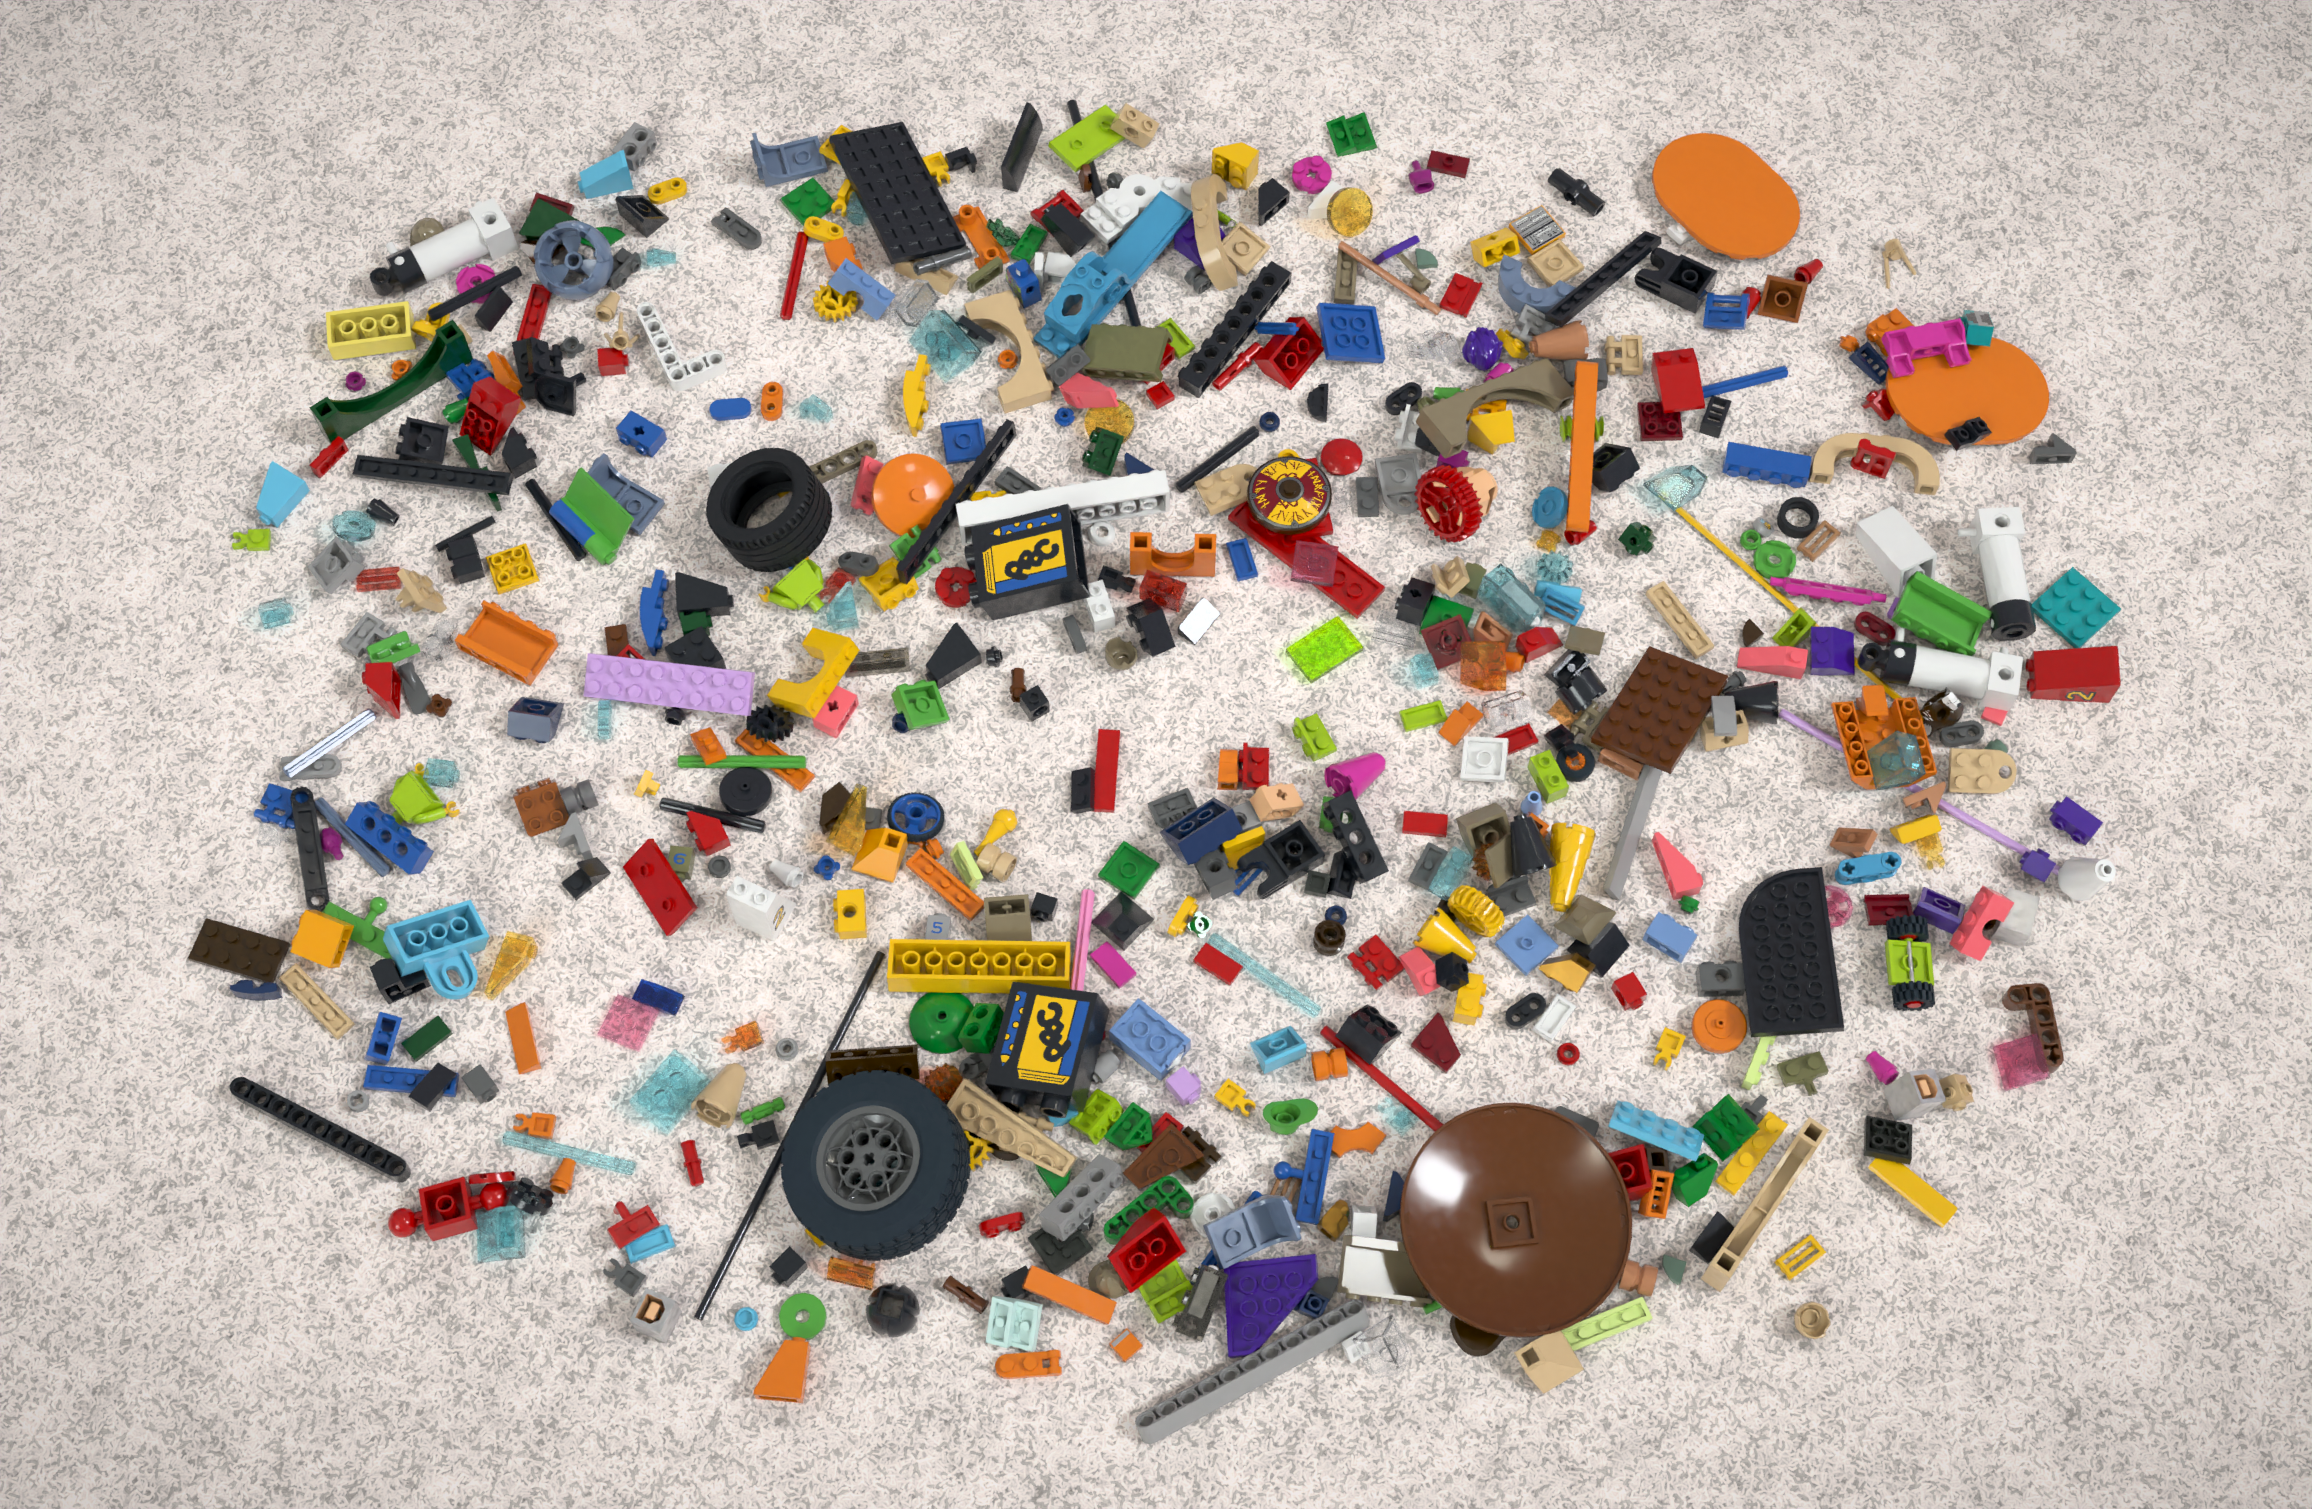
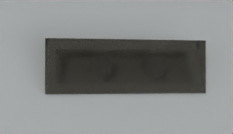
[845,648,910,678]

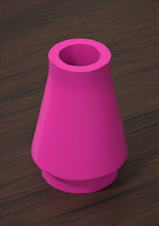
[1866,1051,1899,1085]

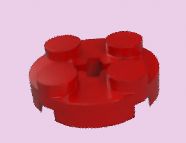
[935,567,977,608]

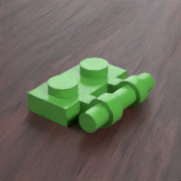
[889,525,942,579]

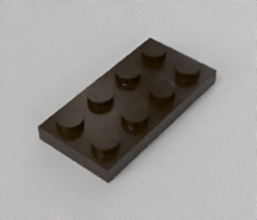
[188,918,290,983]

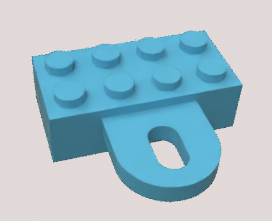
[383,900,489,1000]

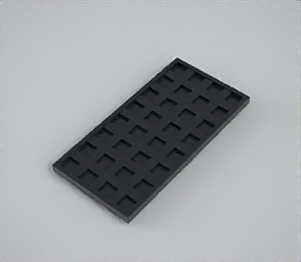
[829,122,966,265]

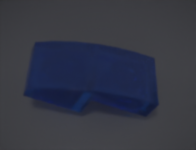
[632,979,685,1016]

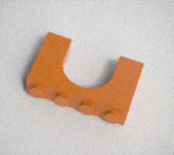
[1130,532,1216,577]

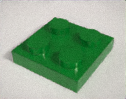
[781,177,835,226]

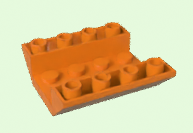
[1831,697,1937,790]

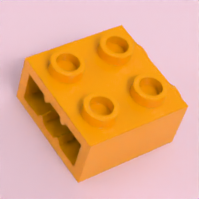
[290,910,354,968]

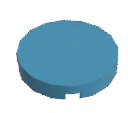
[1532,486,1568,529]

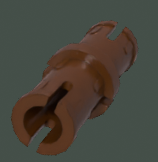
[942,1275,989,1314]

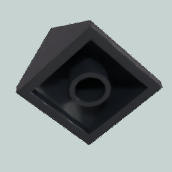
[615,195,669,238]
[1567,922,1630,978]

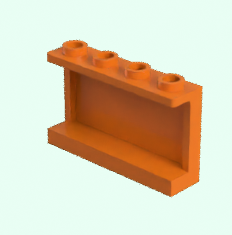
[454,600,558,686]

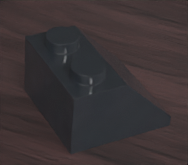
[1592,443,1640,492]

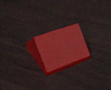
[1608,1144,1653,1201]

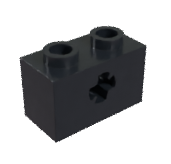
[1394,577,1435,626]

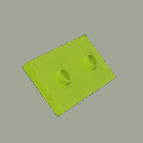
[1048,104,1126,173]

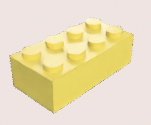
[326,301,416,360]

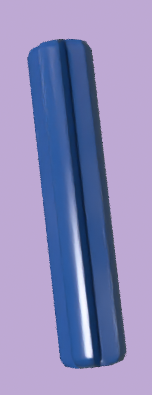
[1255,322,1299,335]

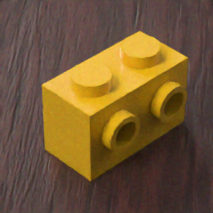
[1452,972,1487,1026]

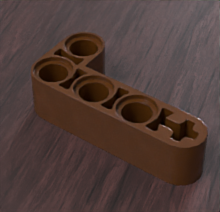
[2002,983,2064,1074]

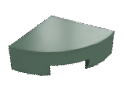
[1415,248,1438,269]
[1662,1255,1686,1285]

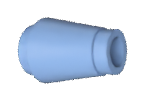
[1520,791,1542,816]

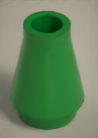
[443,397,469,424]

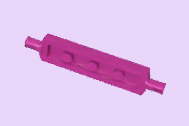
[1769,576,1887,606]

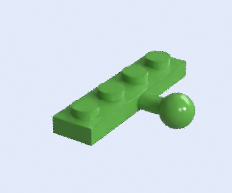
[323,897,394,962]

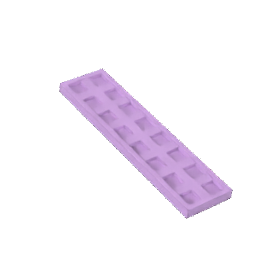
[584,653,755,716]

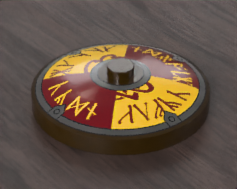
[1247,456,1332,535]

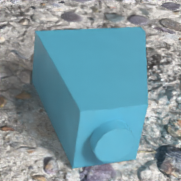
[578,150,634,199]
[256,461,310,528]

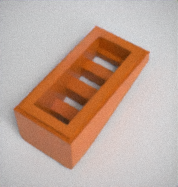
[1638,1169,1674,1219]

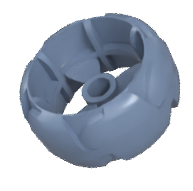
[534,220,614,300]

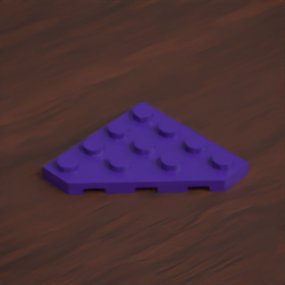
[1224,1254,1318,1359]

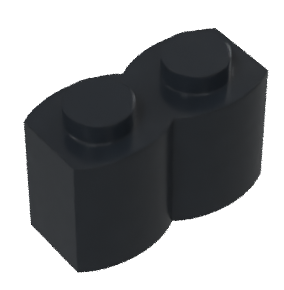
[445,535,485,584]

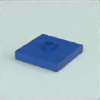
[940,418,986,465]

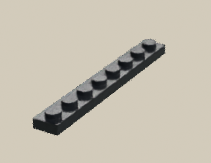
[1545,231,1662,328]
[352,455,514,495]

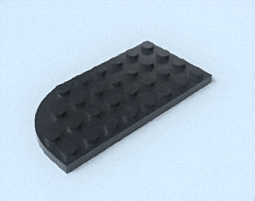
[1738,867,1844,1038]

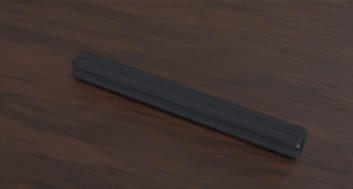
[428,266,522,321]
[1176,426,1259,493]
[525,479,586,561]
[659,797,766,833]

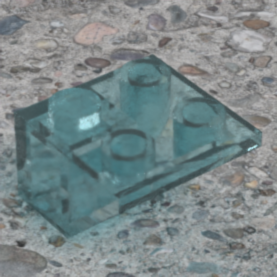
[1643,465,1708,511]

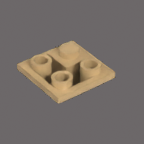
[1514,1331,1585,1394]

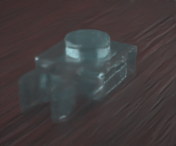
[1378,1097,1419,1137]

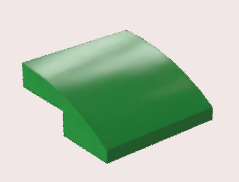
[1326,112,1378,157]
[1692,1094,1760,1161]

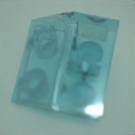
[477,1206,526,1263]

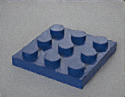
[1316,303,1386,363]

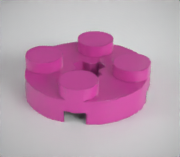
[1292,155,1332,194]
[456,264,495,304]

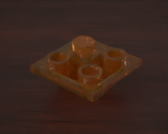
[1460,641,1507,691]

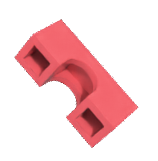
[1949,885,2014,961]

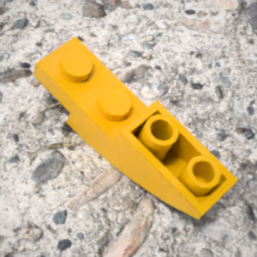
[903,354,931,437]

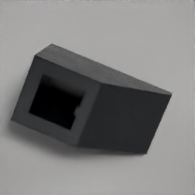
[502,427,537,479]

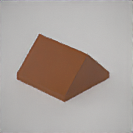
[1757,274,1808,323]

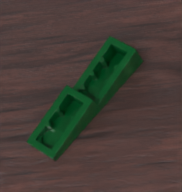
[452,434,502,512]

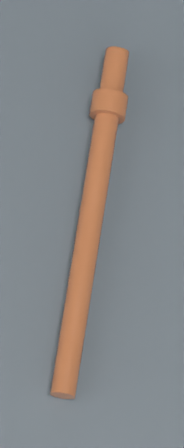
[1338,241,1442,316]

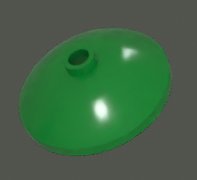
[909,992,974,1054]

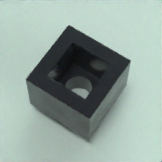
[1031,892,1058,922]

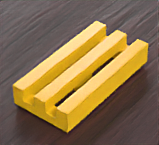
[1774,1234,1826,1281]

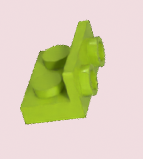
[1292,713,1337,762]
[1069,1088,1124,1145]

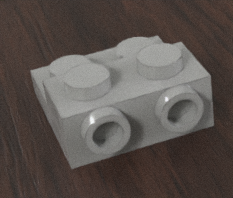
[308,536,365,594]

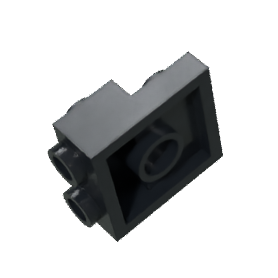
[395,417,449,465]

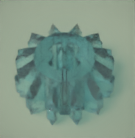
[1537,550,1573,585]

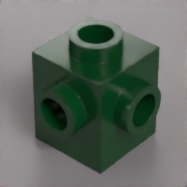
[1618,522,1657,556]

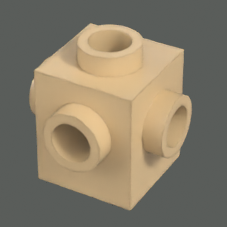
[1939,1074,1974,1111]

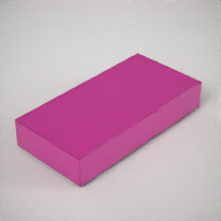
[1090,941,1136,989]

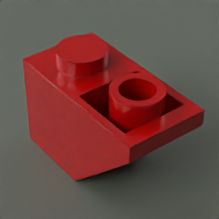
[686,811,731,856]

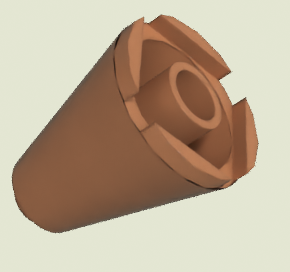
[1529,320,1589,360]

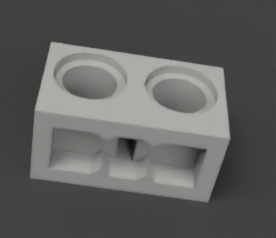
[612,122,657,171]

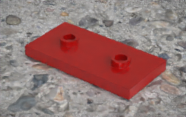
[623,839,698,936]

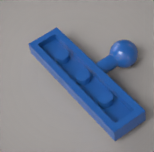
[1273,1129,1334,1225]

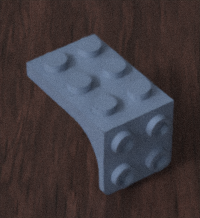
[750,132,828,187]
[587,453,665,535]
[1203,1194,1301,1269]

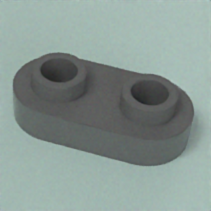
[838,551,879,577]
[1939,720,1984,747]

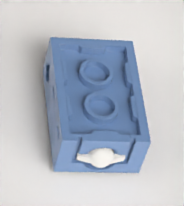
[1109,998,1191,1081]

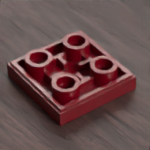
[1637,402,1683,441]

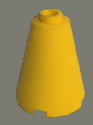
[1412,907,1477,964]

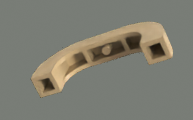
[1191,174,1238,291]
[1809,433,1940,495]

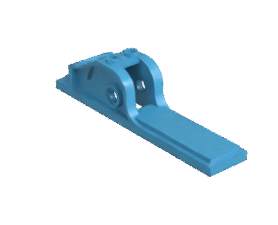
[1033,191,1193,358]

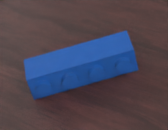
[1722,442,1812,488]

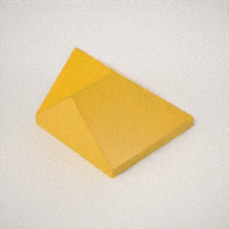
[1467,410,1515,455]

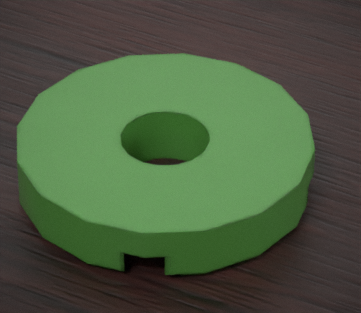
[1753,540,1796,580]
[779,1293,827,1340]

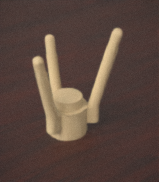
[1882,239,1916,289]
[604,312,640,350]

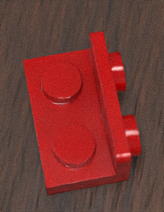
[1238,742,1269,790]

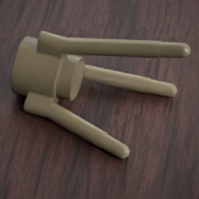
[1396,254,1431,294]

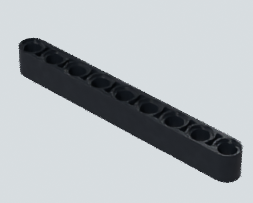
[230,1077,411,1183]

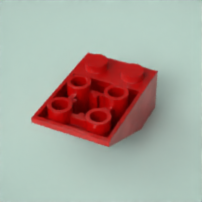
[459,377,521,456]

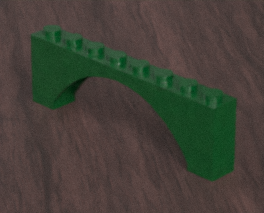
[309,320,473,444]

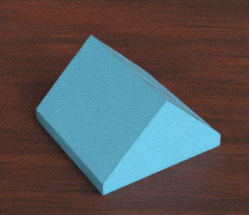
[1250,1025,1307,1074]

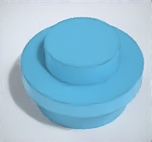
[734,1307,758,1331]

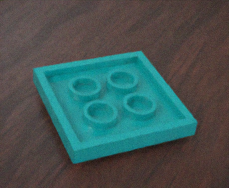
[2032,567,2121,648]

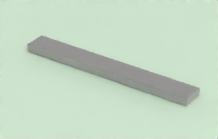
[1603,764,1662,900]

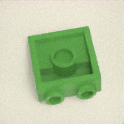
[891,680,950,730]

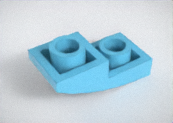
[1533,580,1582,610]

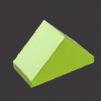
[1772,607,1816,647]

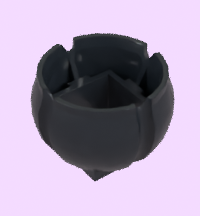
[865,1283,920,1338]

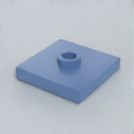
[1495,914,1559,976]

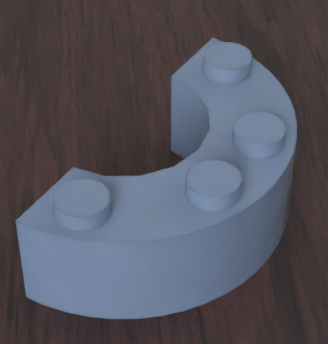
[1498,254,1576,314]

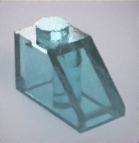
[826,581,859,632]
[1428,846,1473,902]

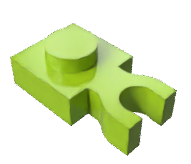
[232,529,271,551]

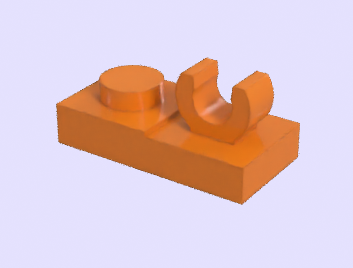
[690,727,727,766]

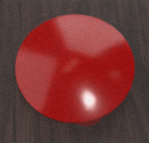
[1321,438,1363,475]

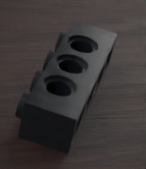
[1322,791,1389,884]

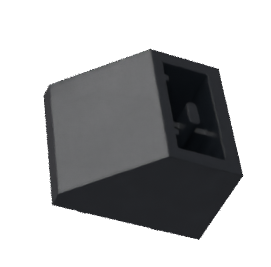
[1336,1004,1402,1065]

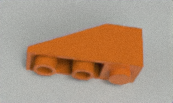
[823,236,863,272]

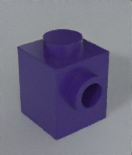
[2019,848,2056,883]

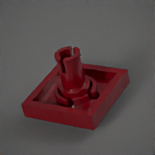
[1420,614,1477,671]

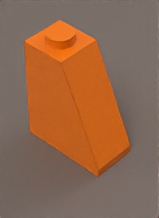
[753,1337,811,1403]

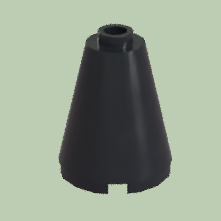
[1720,681,1779,724]
[1510,813,1557,877]

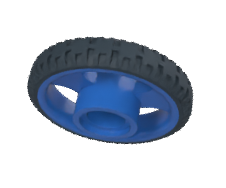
[887,792,944,843]

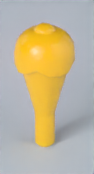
[974,809,1018,857]

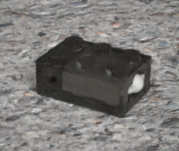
[1172,1264,1228,1343]

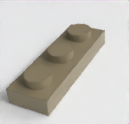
[1334,248,1359,305]

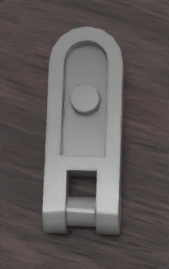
[279,754,342,781]

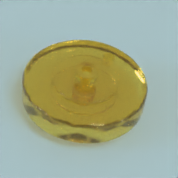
[1327,187,1373,237]
[1084,399,1135,444]

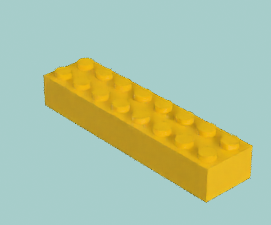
[887,939,1071,994]

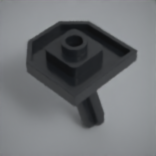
[535,372,586,417]

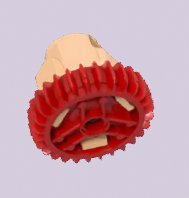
[1414,465,1498,543]

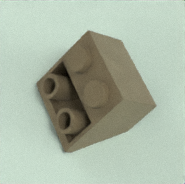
[984,894,1032,941]

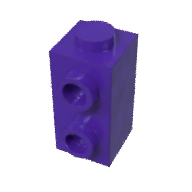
[2049,796,2103,846]

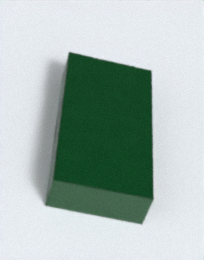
[401,1015,453,1062]

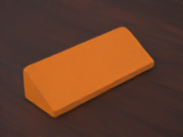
[505,1002,542,1075]

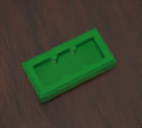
[1010,224,1048,264]

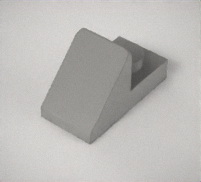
[558,812,593,860]

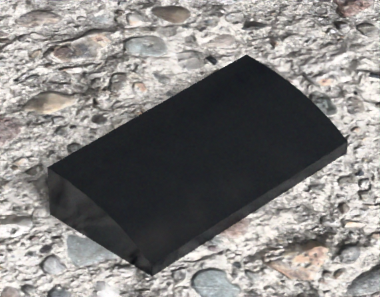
[1001,102,1043,192]

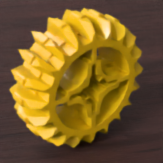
[1447,885,1505,938]

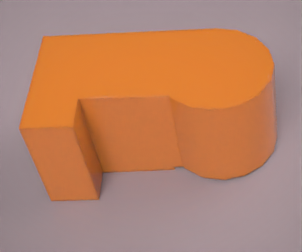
[1217,749,1238,790]

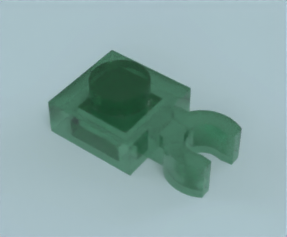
[986,218,1020,247]

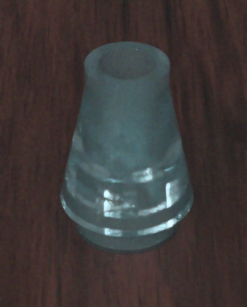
[647,248,676,268]

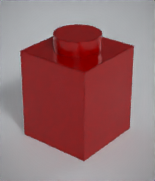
[597,347,629,376]

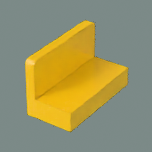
[1220,826,1265,870]

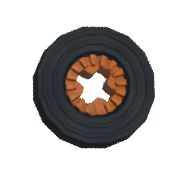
[1556,743,1595,782]

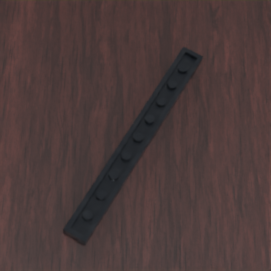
[896,419,1017,584]

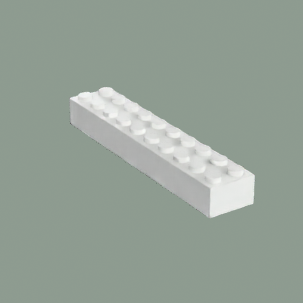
[956,470,1170,545]

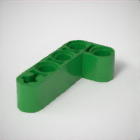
[1104,1176,1194,1245]

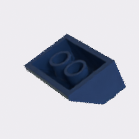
[1160,797,1243,865]

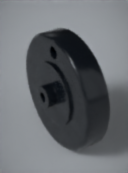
[719,767,772,816]

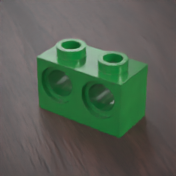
[958,1003,1004,1054]

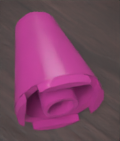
[1324,752,1386,800]

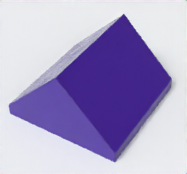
[1913,887,1965,934]

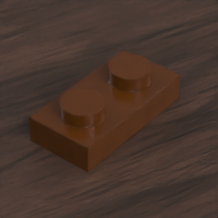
[604,624,631,658]

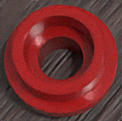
[1557,1043,1580,1066]

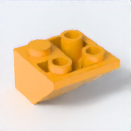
[851,828,908,883]

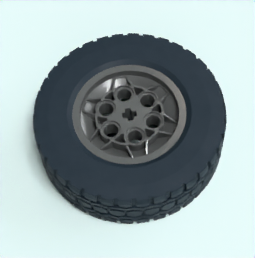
[781,1070,971,1261]

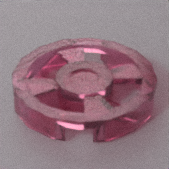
[1825,885,1853,929]

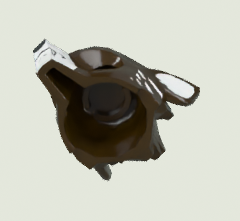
[1920,687,1964,738]

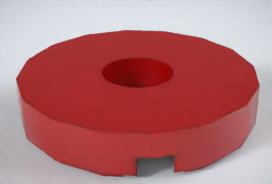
[468,1171,516,1184]

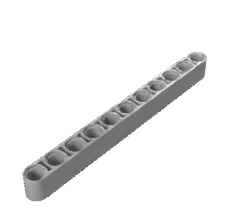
[1135,1299,1370,1444]

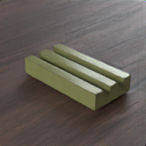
[966,256,1003,293]

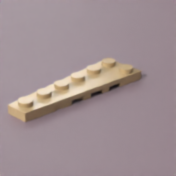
[947,1079,1078,1177]

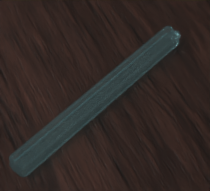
[1208,933,1321,1018]
[502,1131,636,1176]

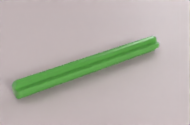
[677,755,807,768]

